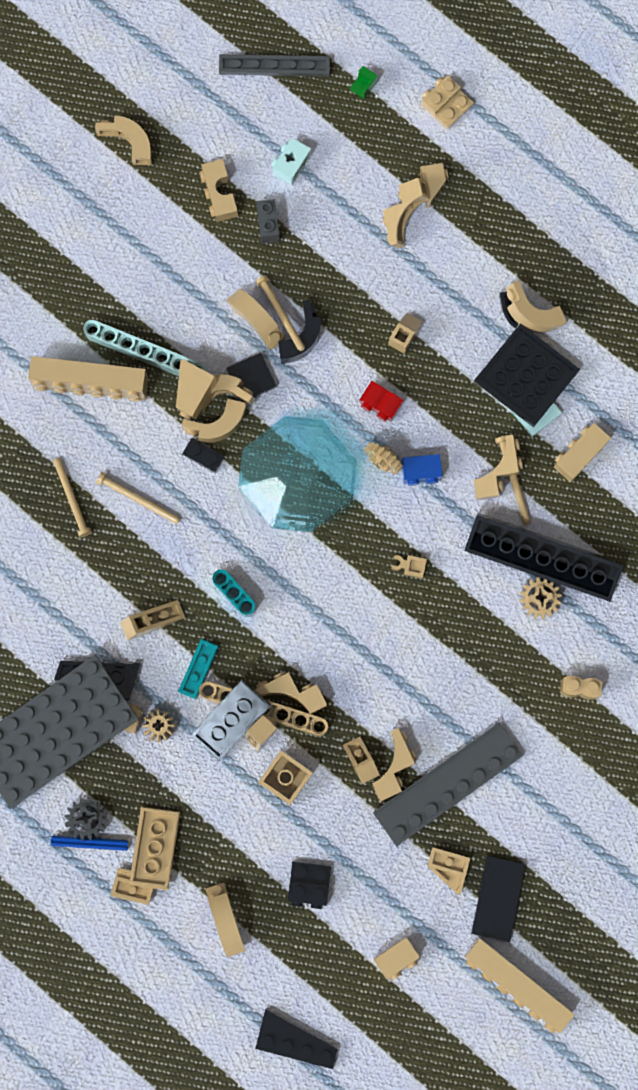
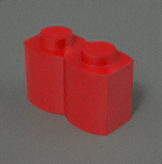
[359,381,404,422]

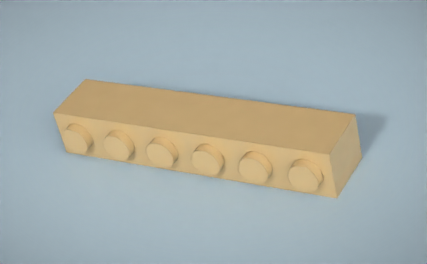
[464,938,575,1034]

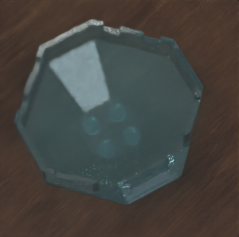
[238,416,357,533]

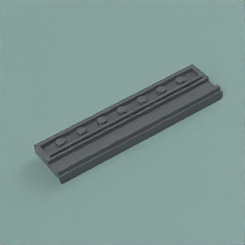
[373,722,523,847]

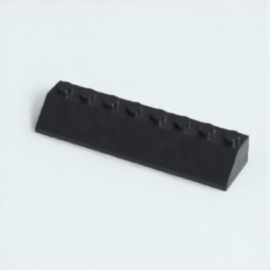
[464,512,624,602]

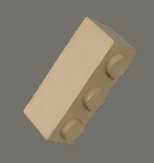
[554,423,611,483]

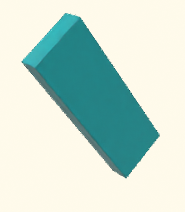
[178,639,219,700]

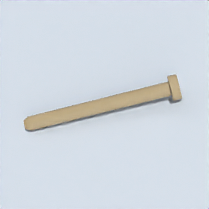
[54,458,92,537]

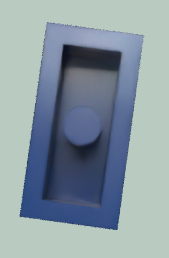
[401,454,442,486]

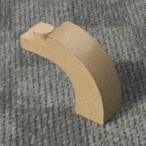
[95,116,152,165]
[506,281,567,332]
[226,288,285,350]
[202,374,256,411]
[181,399,247,443]
[206,883,245,957]

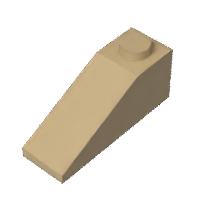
[120,600,185,641]

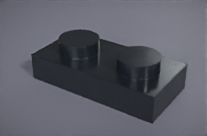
[182,438,225,473]

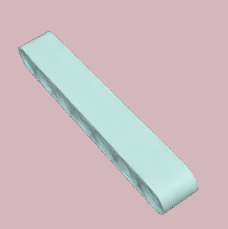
[83,320,205,376]

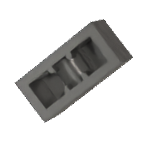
[256,199,279,244]

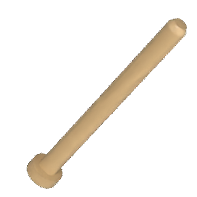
[256,275,305,351]
[495,435,530,525]
[96,472,180,524]

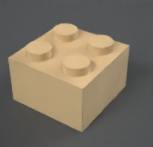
[258,750,313,806]

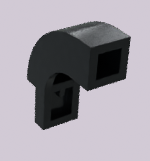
[278,300,321,364]

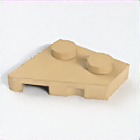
[427,847,470,895]

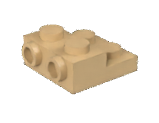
[421,75,474,130]

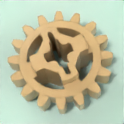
[364,442,403,475]
[519,577,562,620]

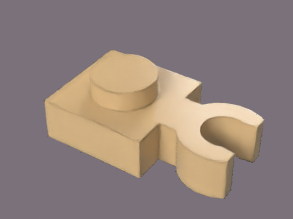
[391,555,427,579]

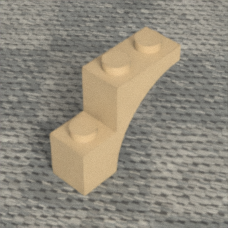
[382,178,430,249]
[474,435,523,500]
[255,672,327,715]
[372,728,416,802]

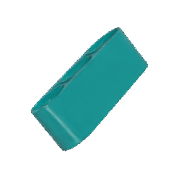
[212,569,256,617]

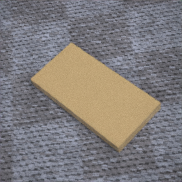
[129,807,180,891]

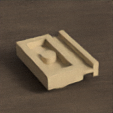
[111,868,153,906]

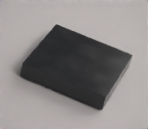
[227,353,277,402]

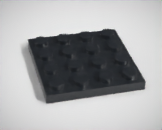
[474,323,580,428]

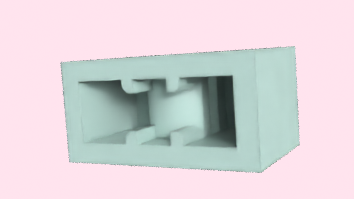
[271,138,311,185]

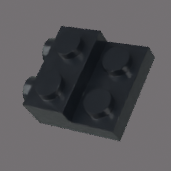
[288,862,331,909]

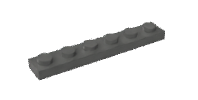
[219,54,330,77]

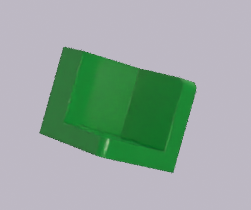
[350,66,378,99]

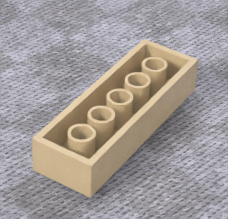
[28,356,148,402]

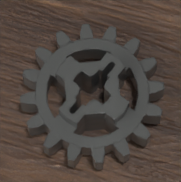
[64,798,107,842]

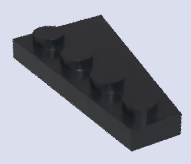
[54,661,140,701]
[255,1009,337,1069]

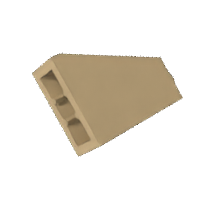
[176,359,218,420]

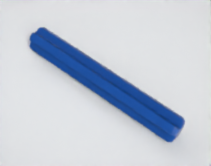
[51,835,129,851]

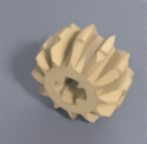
[142,709,176,743]

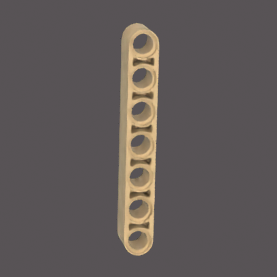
[199,682,328,737]

